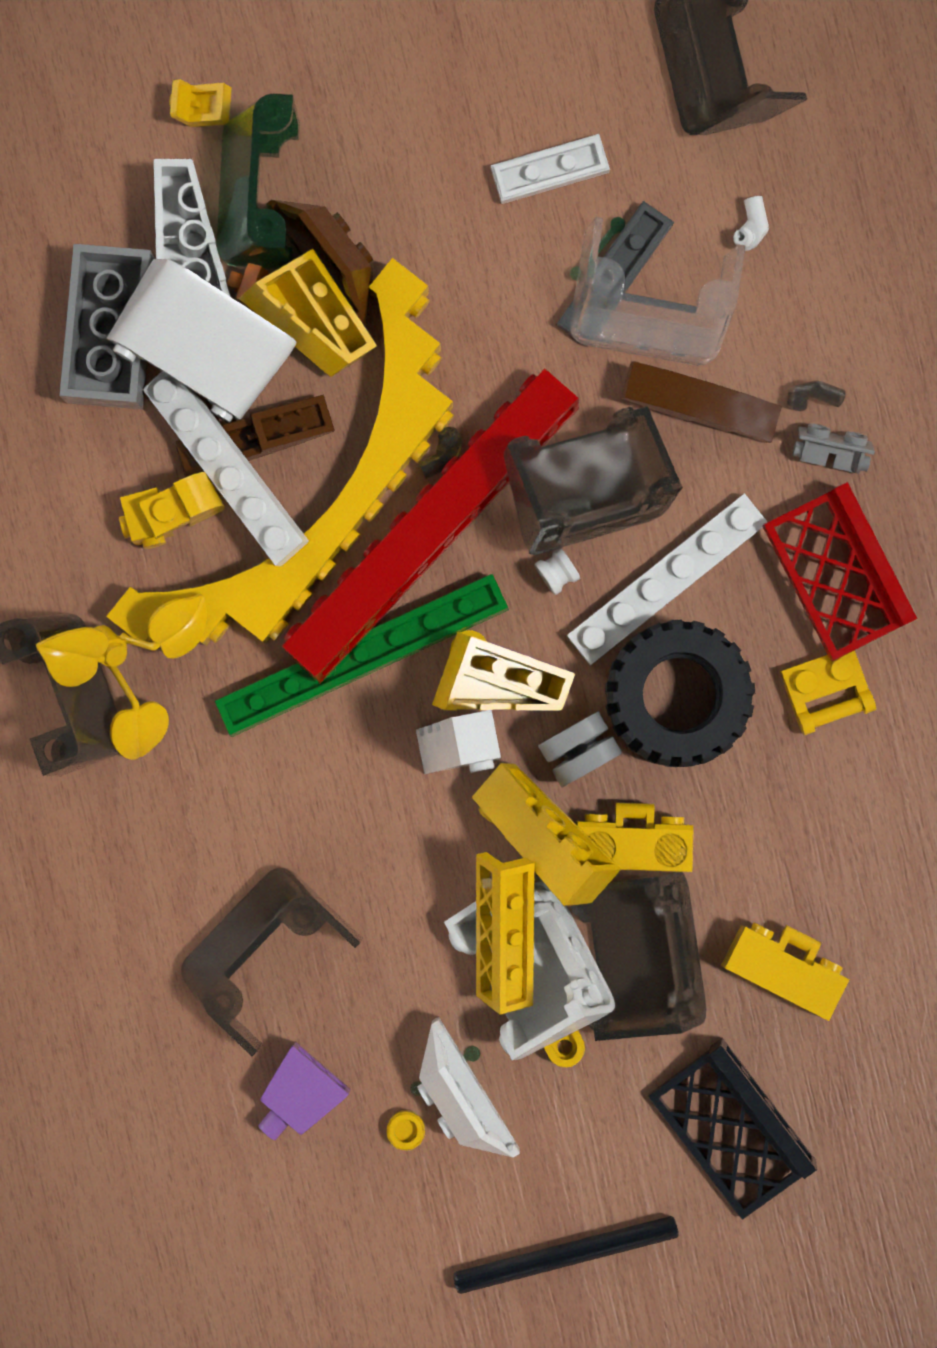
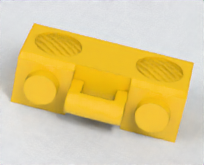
[576,803,694,872]
[721,922,850,1021]

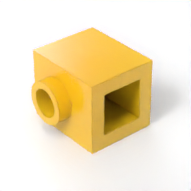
[119,487,174,549]

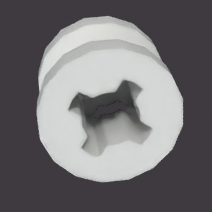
[534,547,580,595]

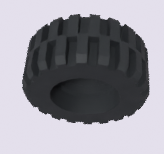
[605,619,755,768]

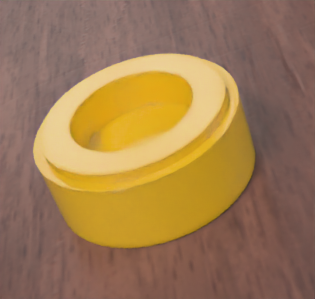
[387,1110,425,1150]

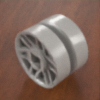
[538,711,622,788]

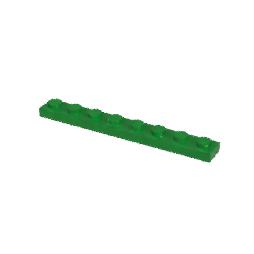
[215,574,509,737]

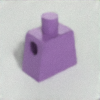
[258,1042,351,1140]

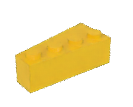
[472,763,621,906]

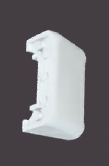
[106,259,297,423]
[444,875,615,1060]

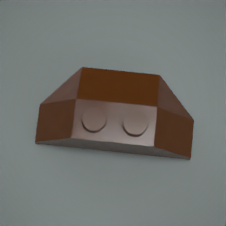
[266,200,373,327]

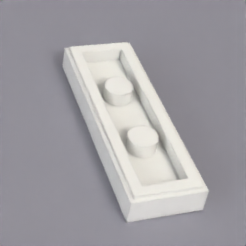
[491,134,610,204]

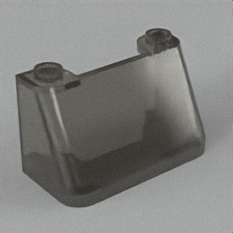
[503,406,683,555]
[571,871,707,1041]

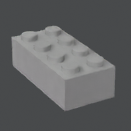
[59,244,155,410]

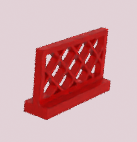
[762,482,918,662]

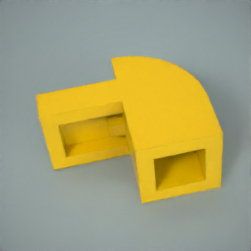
[138,472,225,539]

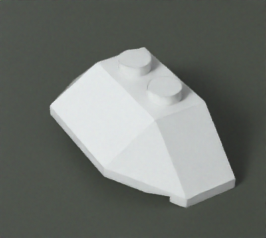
[417,1017,520,1158]

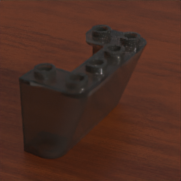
[0,613,119,777]

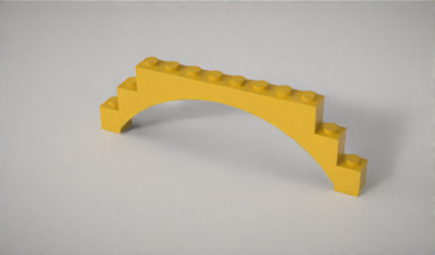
[106,258,454,646]

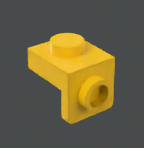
[169,79,232,127]

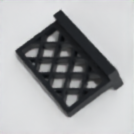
[648,1037,817,1220]

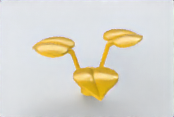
[36,593,208,760]

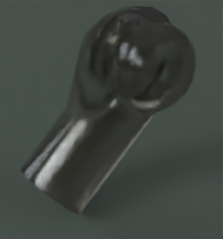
[787,380,846,411]
[418,426,463,479]

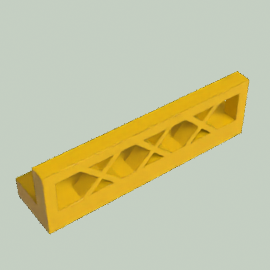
[476,852,534,1015]

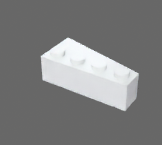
[154,159,230,297]
[416,710,501,774]

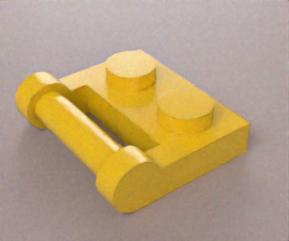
[780,650,876,736]

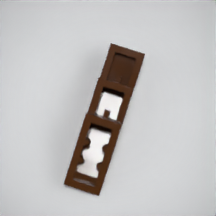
[621,361,782,443]
[175,394,335,478]

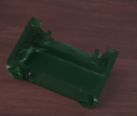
[216,93,300,269]

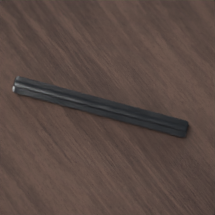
[453,1216,679,1294]

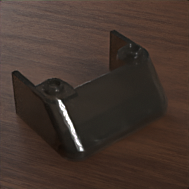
[654,0,807,135]
[181,868,363,1056]

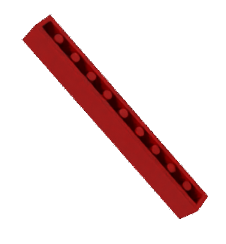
[282,368,579,683]

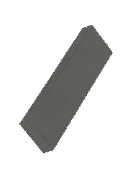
[557,201,674,347]

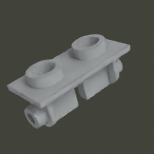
[793,423,875,474]

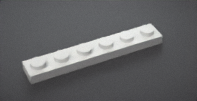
[143,371,309,566]
[566,493,767,665]

